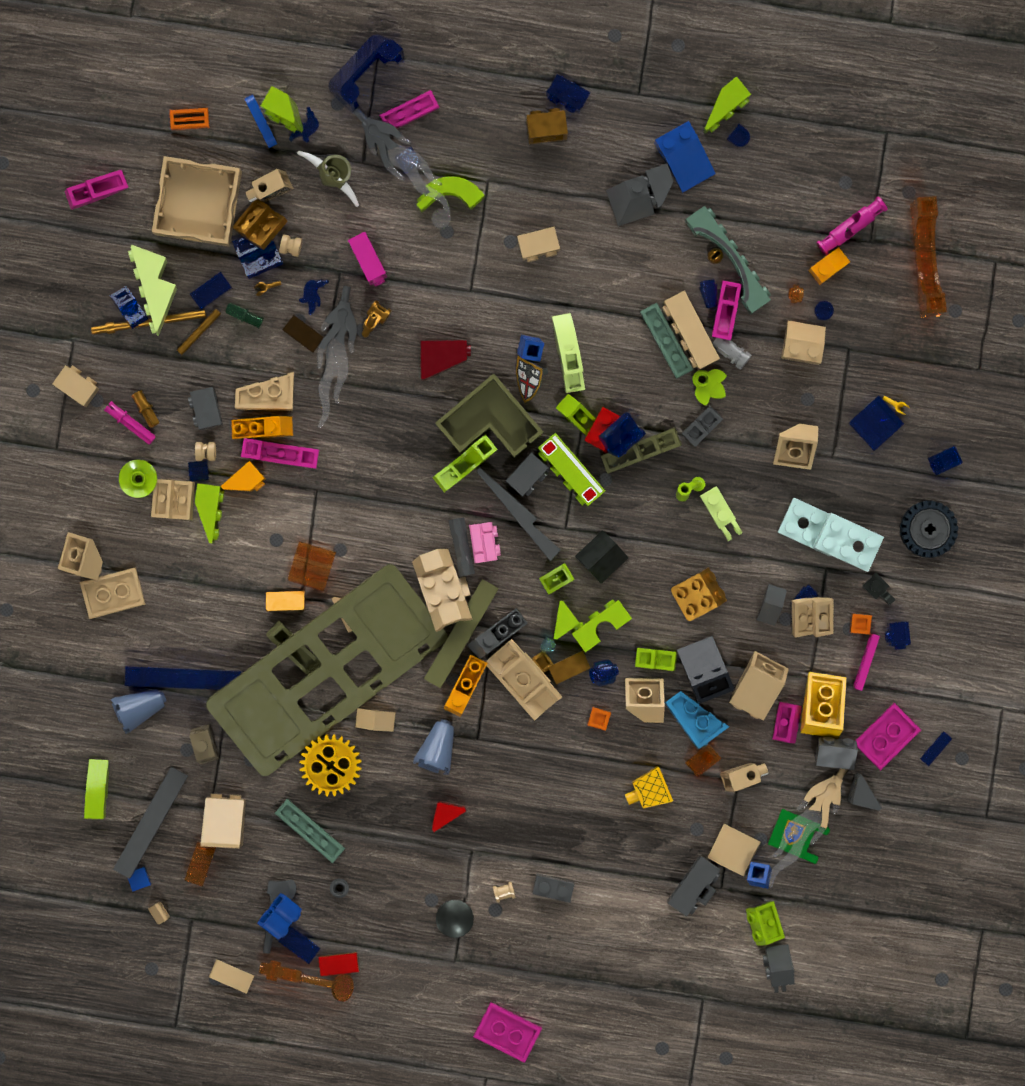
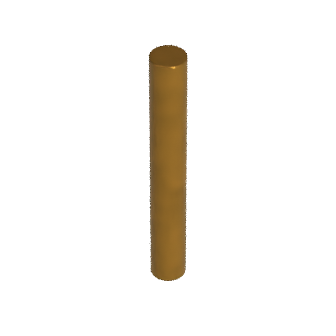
[177,309,221,355]

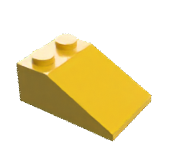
[800,672,846,739]

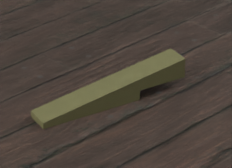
[424,579,499,688]

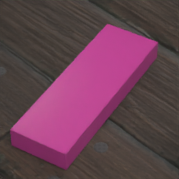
[380,90,439,129]
[853,634,880,691]

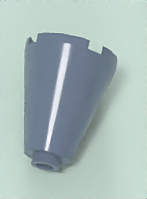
[110,689,167,734]
[413,719,454,775]

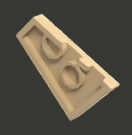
[235,372,294,411]

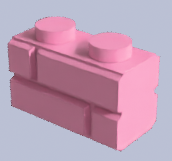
[469,522,501,563]

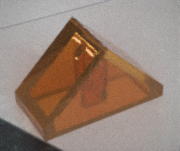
[685,743,721,777]

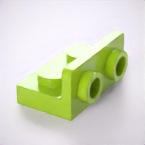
[746,901,785,946]

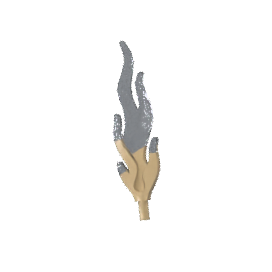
[769,769,848,887]

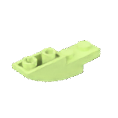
[551,313,585,393]

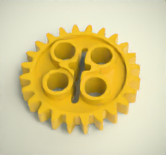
[299,734,362,797]

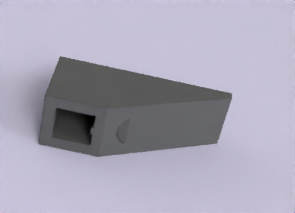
[467,608,528,659]

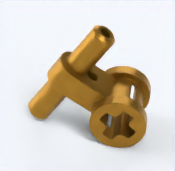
[362,300,392,337]

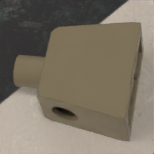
[189,724,220,764]

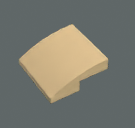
[151,479,195,520]
[792,597,833,638]
[707,824,761,876]

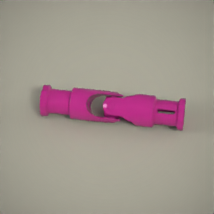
[816,197,888,256]

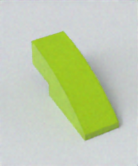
[84,759,109,819]

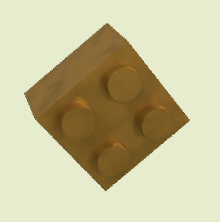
[526,108,568,144]

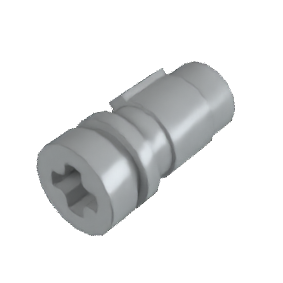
[712,338,752,370]

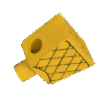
[625,766,673,808]

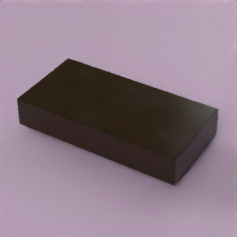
[282,315,324,353]

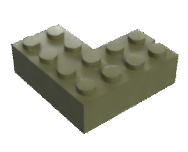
[435,374,544,458]

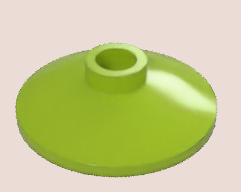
[119,460,157,498]

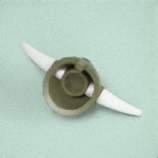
[297,151,359,207]

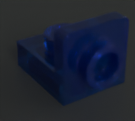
[928,446,963,475]

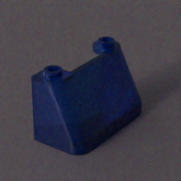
[329,34,405,113]

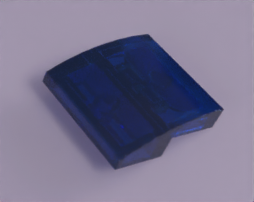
[232,237,283,279]
[849,395,904,451]

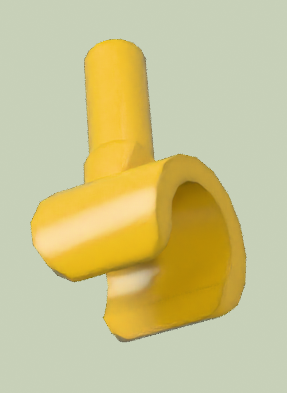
[882,396,910,415]

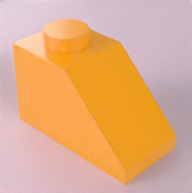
[808,247,850,285]
[221,461,266,492]

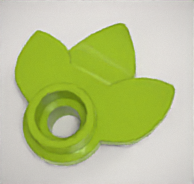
[692,369,727,406]

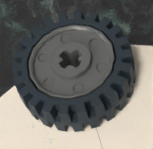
[900,501,958,558]

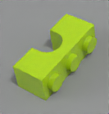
[571,599,632,652]

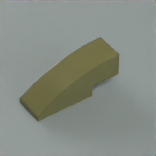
[266,621,321,675]

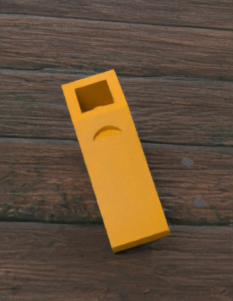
[231,416,293,439]
[443,654,487,717]

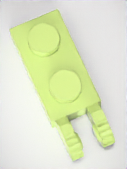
[700,486,742,541]

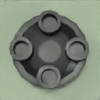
[436,900,474,938]

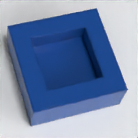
[128,866,151,892]

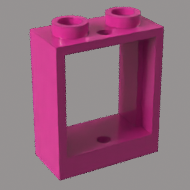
[348,232,387,287]

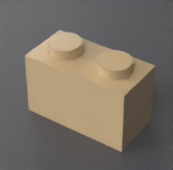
[517,227,560,262]
[52,365,99,407]

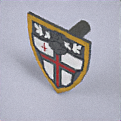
[516,355,548,403]

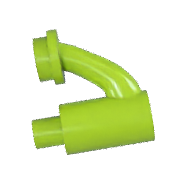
[676,477,705,502]

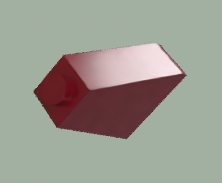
[421,340,471,381]

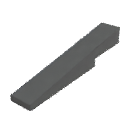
[476,467,561,561]
[113,767,188,879]

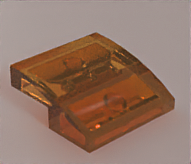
[288,541,336,592]

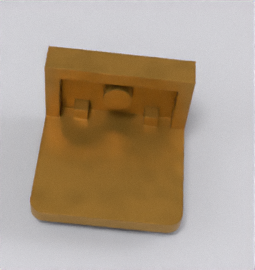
[671,567,727,621]

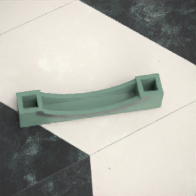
[685,206,771,315]

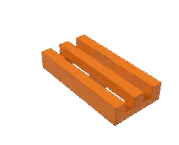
[170,108,210,130]

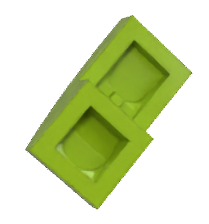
[635,648,677,671]

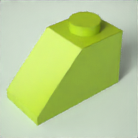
[556,394,596,436]

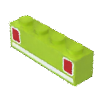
[537,433,605,507]

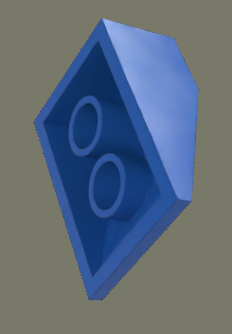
[654,121,716,193]

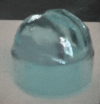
[540,637,556,653]

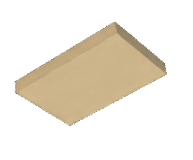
[80,567,146,619]

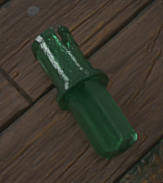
[225,303,264,329]

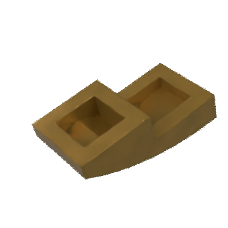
[548,651,591,684]

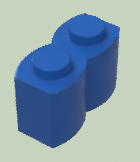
[257,893,302,940]

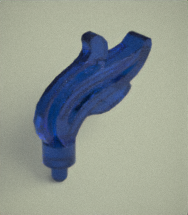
[289,107,319,143]
[299,279,329,315]

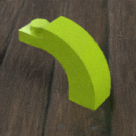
[416,176,485,212]
[433,435,498,493]

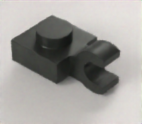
[862,573,895,605]

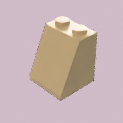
[729,651,789,721]
[201,794,246,848]

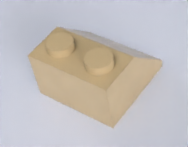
[781,321,826,365]

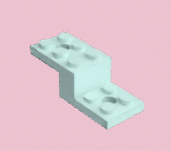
[777,498,884,572]

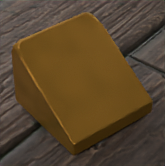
[531,650,553,673]

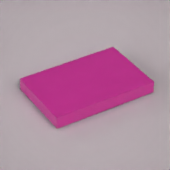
[855,703,921,771]
[473,1002,542,1063]

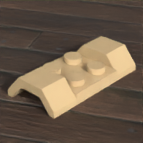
[412,549,472,632]
[485,639,562,721]

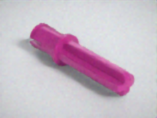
[104,401,155,445]

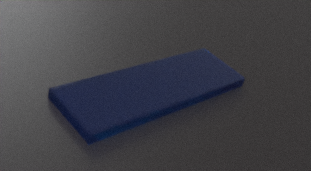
[920,731,952,766]

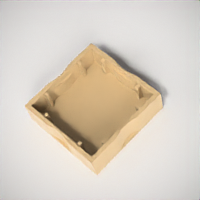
[152,156,242,247]

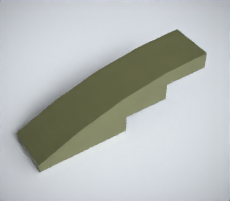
[601,428,682,474]

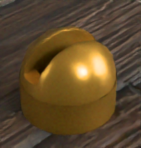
[708,248,723,264]

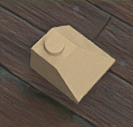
[773,424,818,470]
[58,532,103,580]
[625,678,665,723]

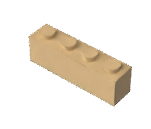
[662,290,720,371]

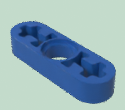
[244,94,277,148]

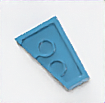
[664,691,729,749]

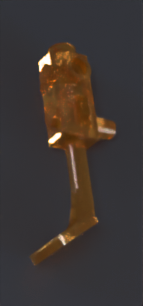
[259,960,354,1002]

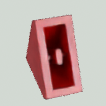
[432,801,466,832]

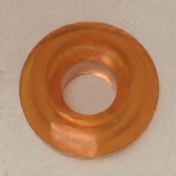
[788,284,804,304]

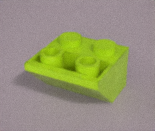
[261,86,304,133]

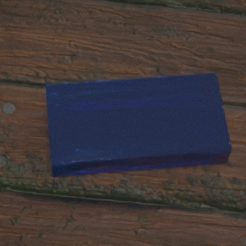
[190,272,232,310]
[278,925,321,964]

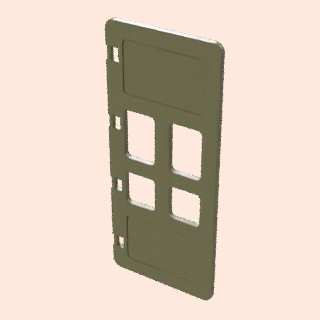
[206,564,448,776]

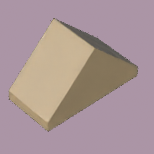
[355,708,396,732]

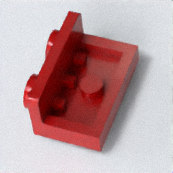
[584,407,626,453]

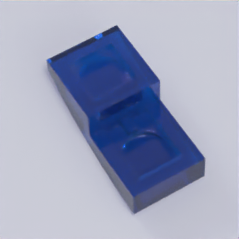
[110,286,148,329]

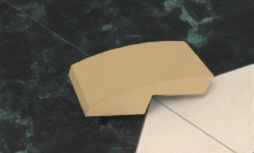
[209,959,254,994]

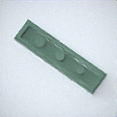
[640,303,693,379]
[275,798,345,863]

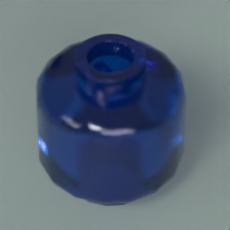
[589,659,619,687]

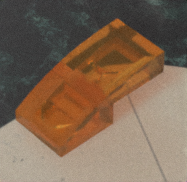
[184,842,216,887]

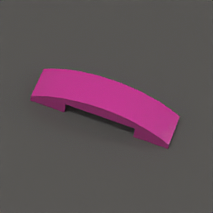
[241,438,319,469]

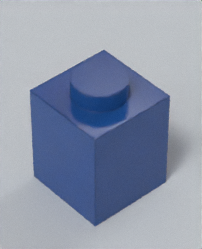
[517,335,544,362]
[747,862,772,889]

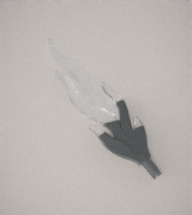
[353,108,450,214]
[317,286,357,428]

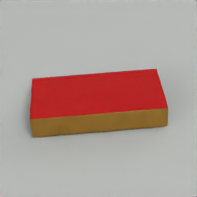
[318,952,359,976]

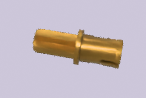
[131,390,159,428]

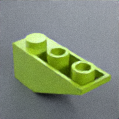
[703,77,751,133]
[195,483,225,544]

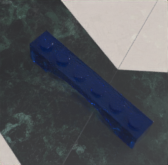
[125,666,243,690]

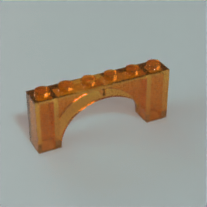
[910,196,947,318]

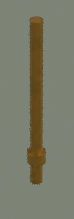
[91,310,206,335]

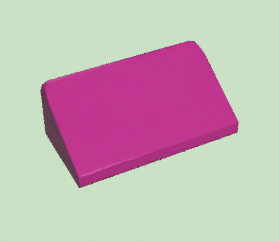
[772,702,802,744]

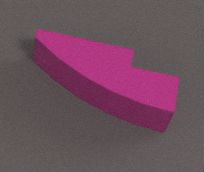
[65,170,128,210]
[712,280,742,341]

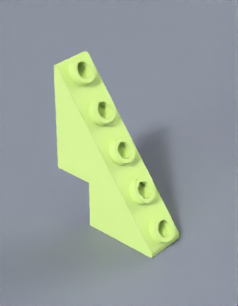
[128,245,177,336]

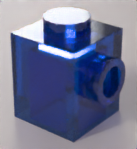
[885,621,911,650]

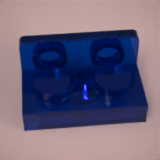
[546,74,591,114]
[598,412,646,458]

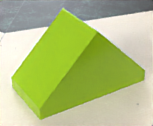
[539,563,575,595]
[554,601,580,639]

